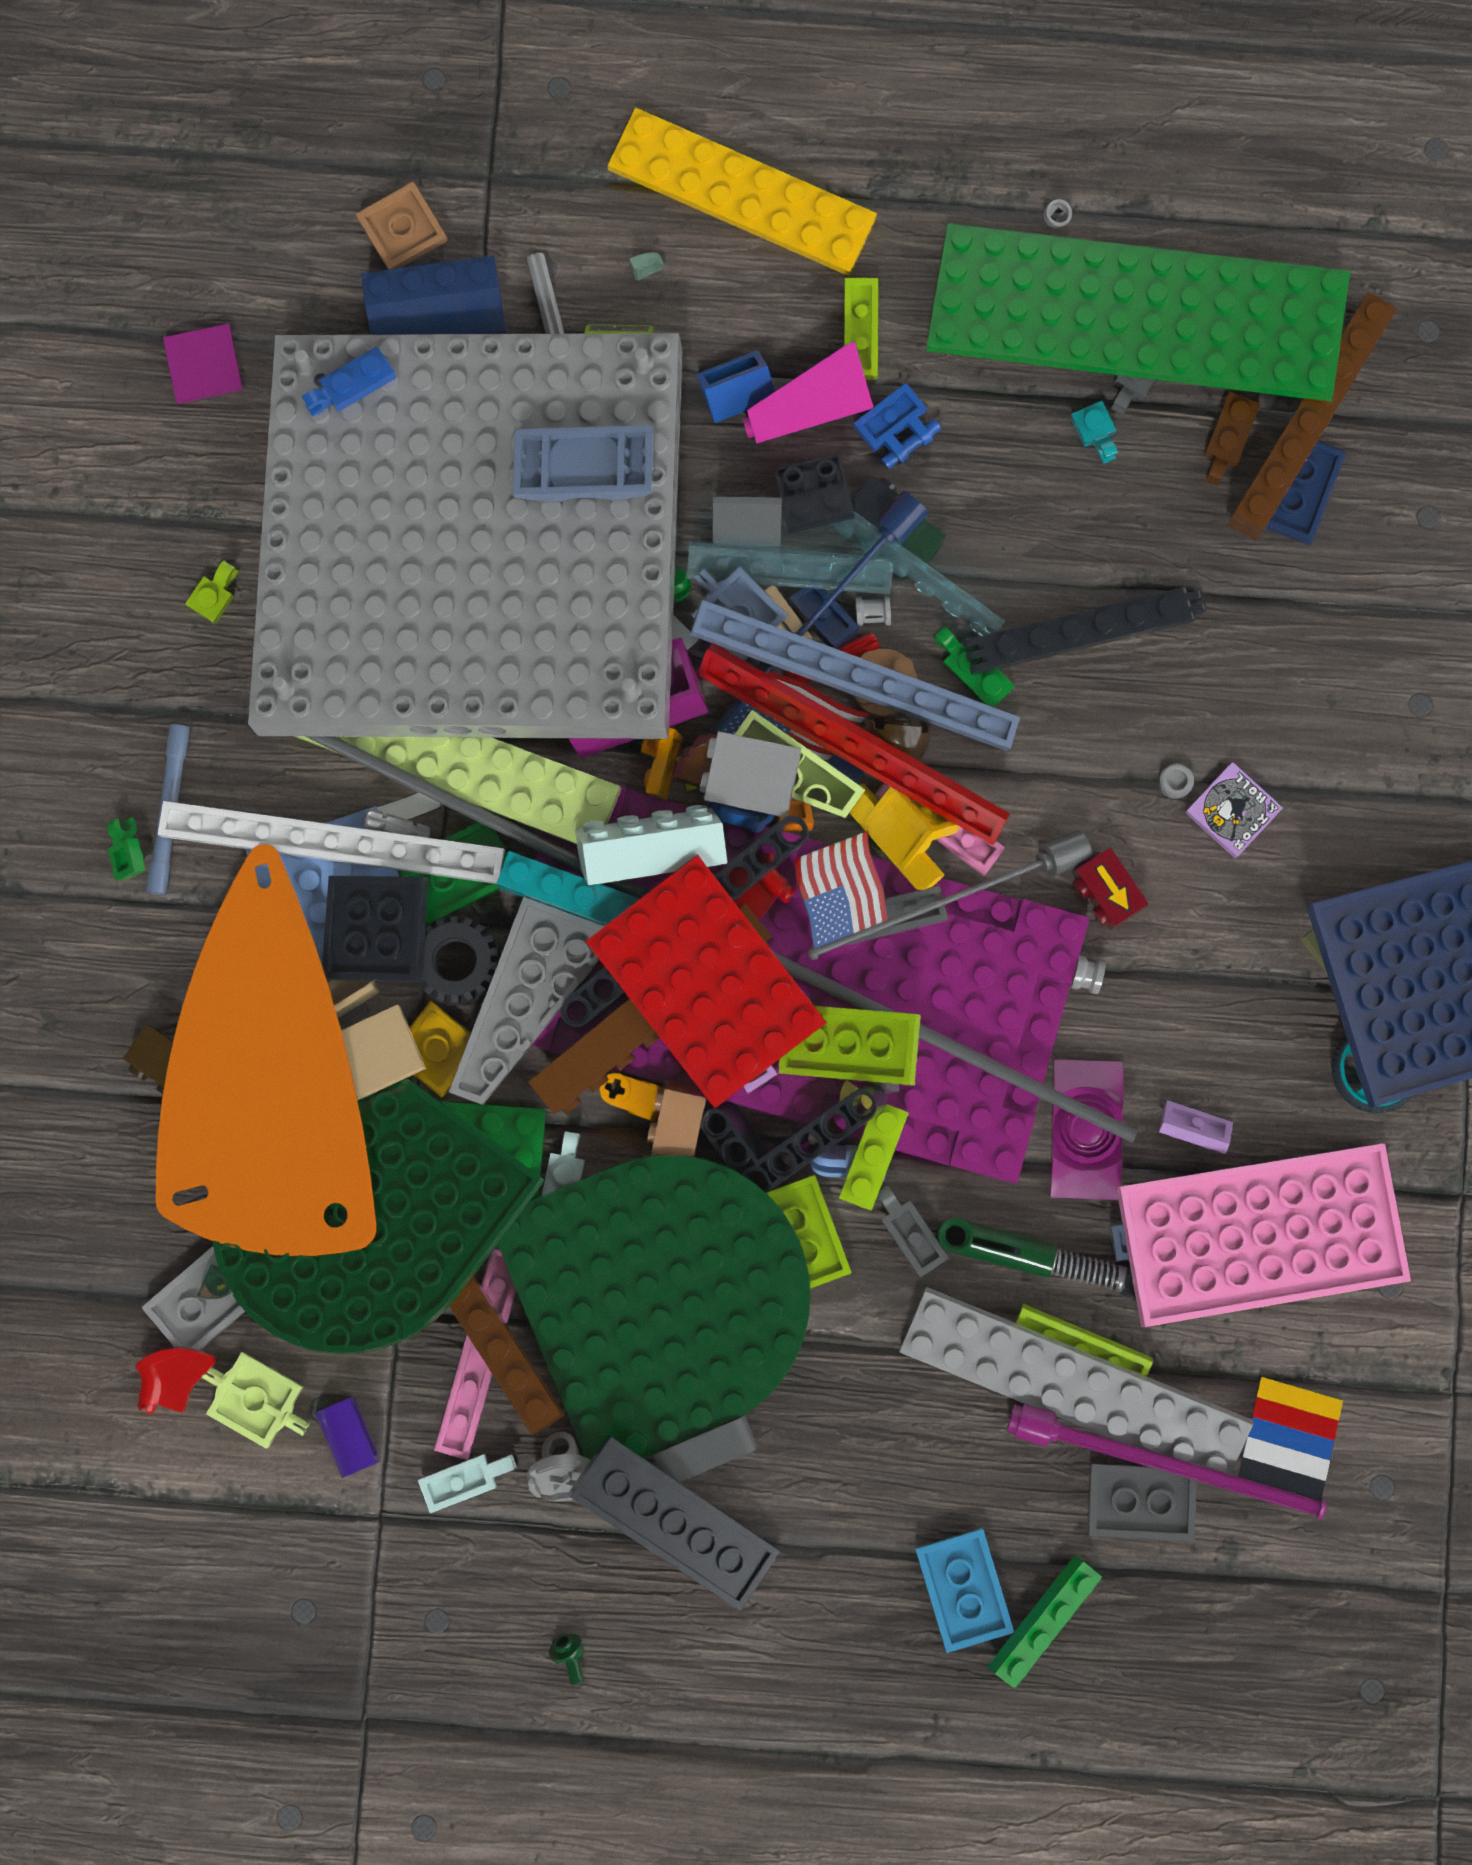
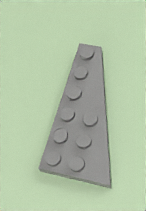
[449,897,603,1105]

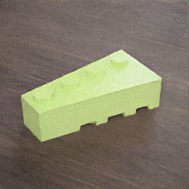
[735,710,865,818]

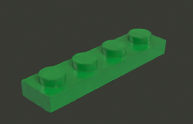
[987,1555,1102,1689]

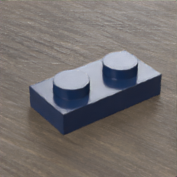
[788,578,859,649]

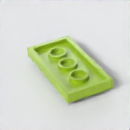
[779,1006,921,1086]

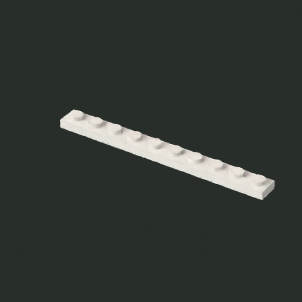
[157,801,505,884]

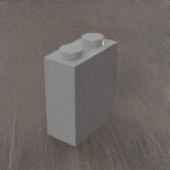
[700,731,802,817]

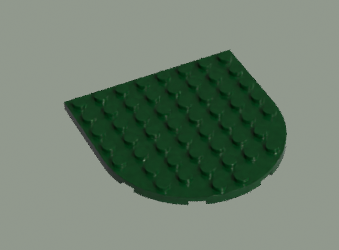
[213,1078,545,1355]
[498,1155,811,1459]

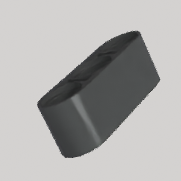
[652,1415,759,1482]

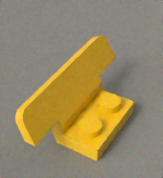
[850,783,960,890]

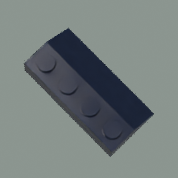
[361,255,506,335]

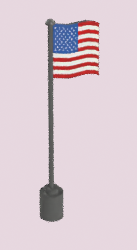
[795,830,1092,960]

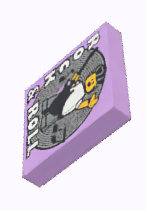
[1185,762,1283,859]

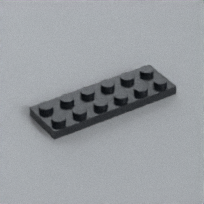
[568,1435,780,1611]

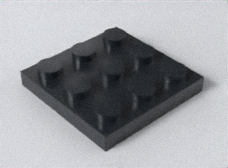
[322,876,429,982]

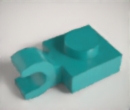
[1070,401,1118,464]

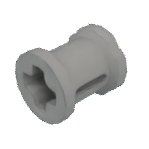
[856,595,891,627]

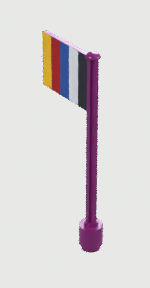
[1007,1377,1343,1519]

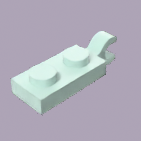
[542,1131,585,1196]
[418,1454,517,1513]

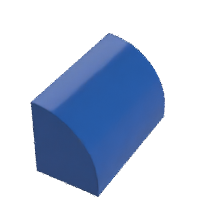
[696,350,775,423]

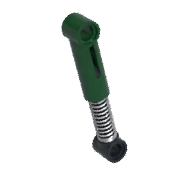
[936,1218,1136,1301]

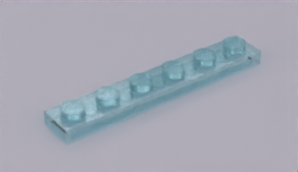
[833,512,1005,636]
[687,542,894,594]

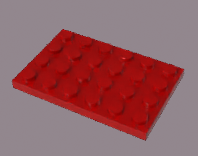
[585,854,827,1108]

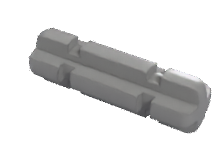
[363,809,430,838]

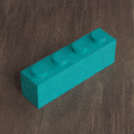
[496,851,639,926]

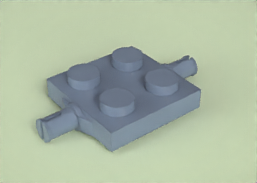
[692,567,789,661]

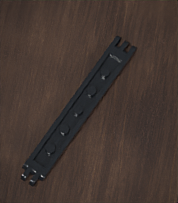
[962,587,1207,675]

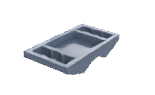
[513,425,654,502]

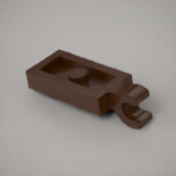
[1204,392,1260,486]

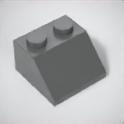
[713,497,782,560]

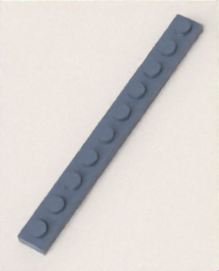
[689,600,1020,751]

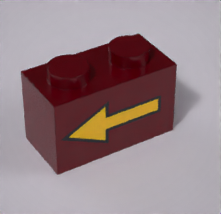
[1072,847,1149,931]

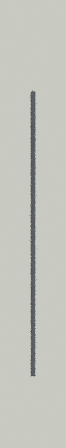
[305,736,1138,1143]

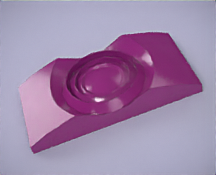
[1050,1059,1124,1200]

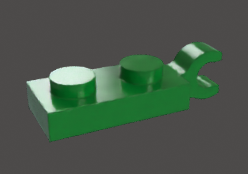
[933,627,1015,707]

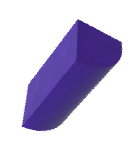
[315,1396,381,1478]

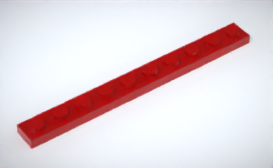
[697,643,1010,845]

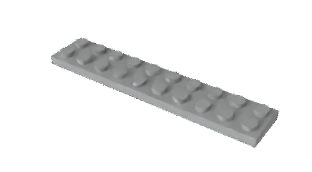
[900,1287,1253,1475]

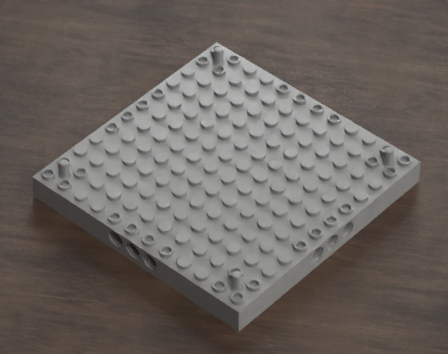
[248,333,683,739]

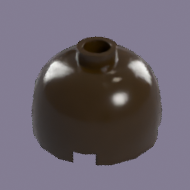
[863,716,931,760]

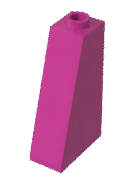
[743,342,873,443]

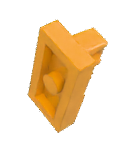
[641,728,683,801]

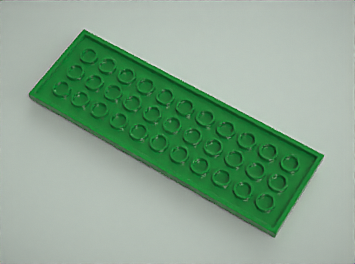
[927,223,1350,402]

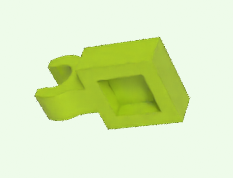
[185,560,239,624]

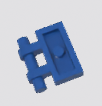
[853,383,941,470]

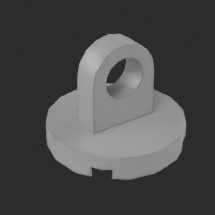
[527,1432,591,1502]

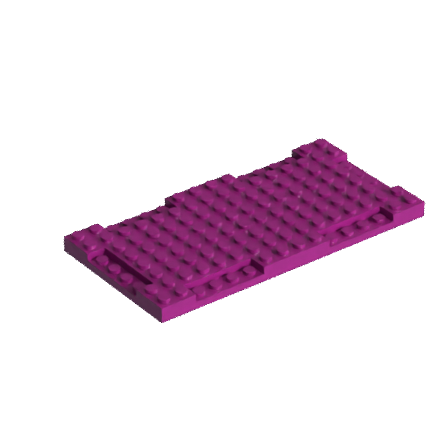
[531,783,1089,1185]

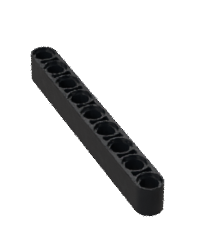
[561,815,809,1027]

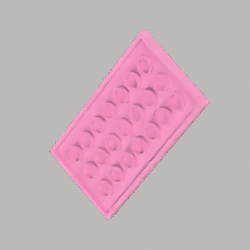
[1116,1143,1411,1327]

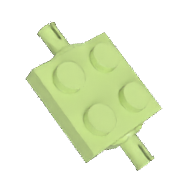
[202,1352,310,1449]

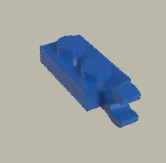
[302,346,396,417]

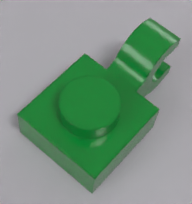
[107,818,145,881]

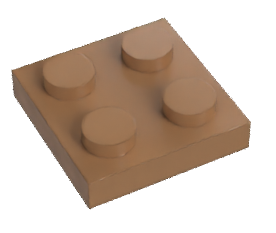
[356,182,448,270]

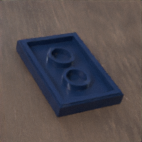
[1265,428,1346,546]

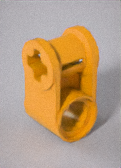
[599,1073,665,1122]

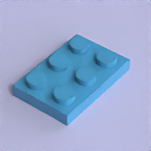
[915,1528,1014,1653]

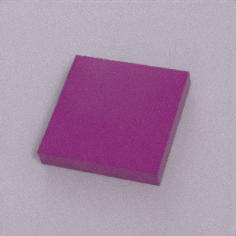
[163,323,244,404]

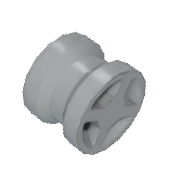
[1070,955,1106,995]

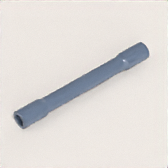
[146,724,190,895]

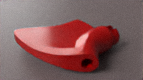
[714,853,796,920]
[134,1347,216,1414]

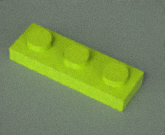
[844,278,878,380]
[839,1104,909,1211]

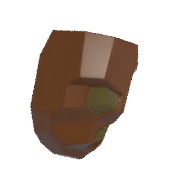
[673,733,717,788]

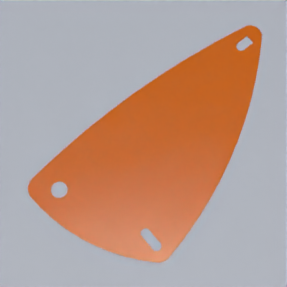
[155,844,376,1256]

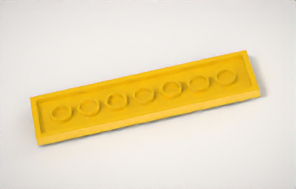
[608,107,877,276]

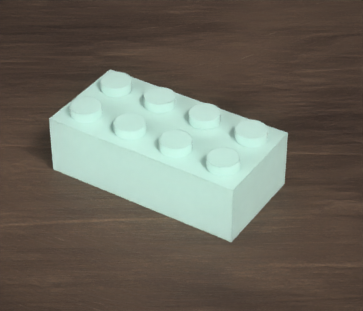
[575,805,727,885]

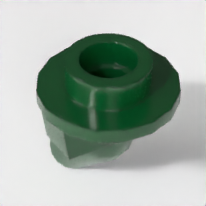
[549,1634,584,1686]

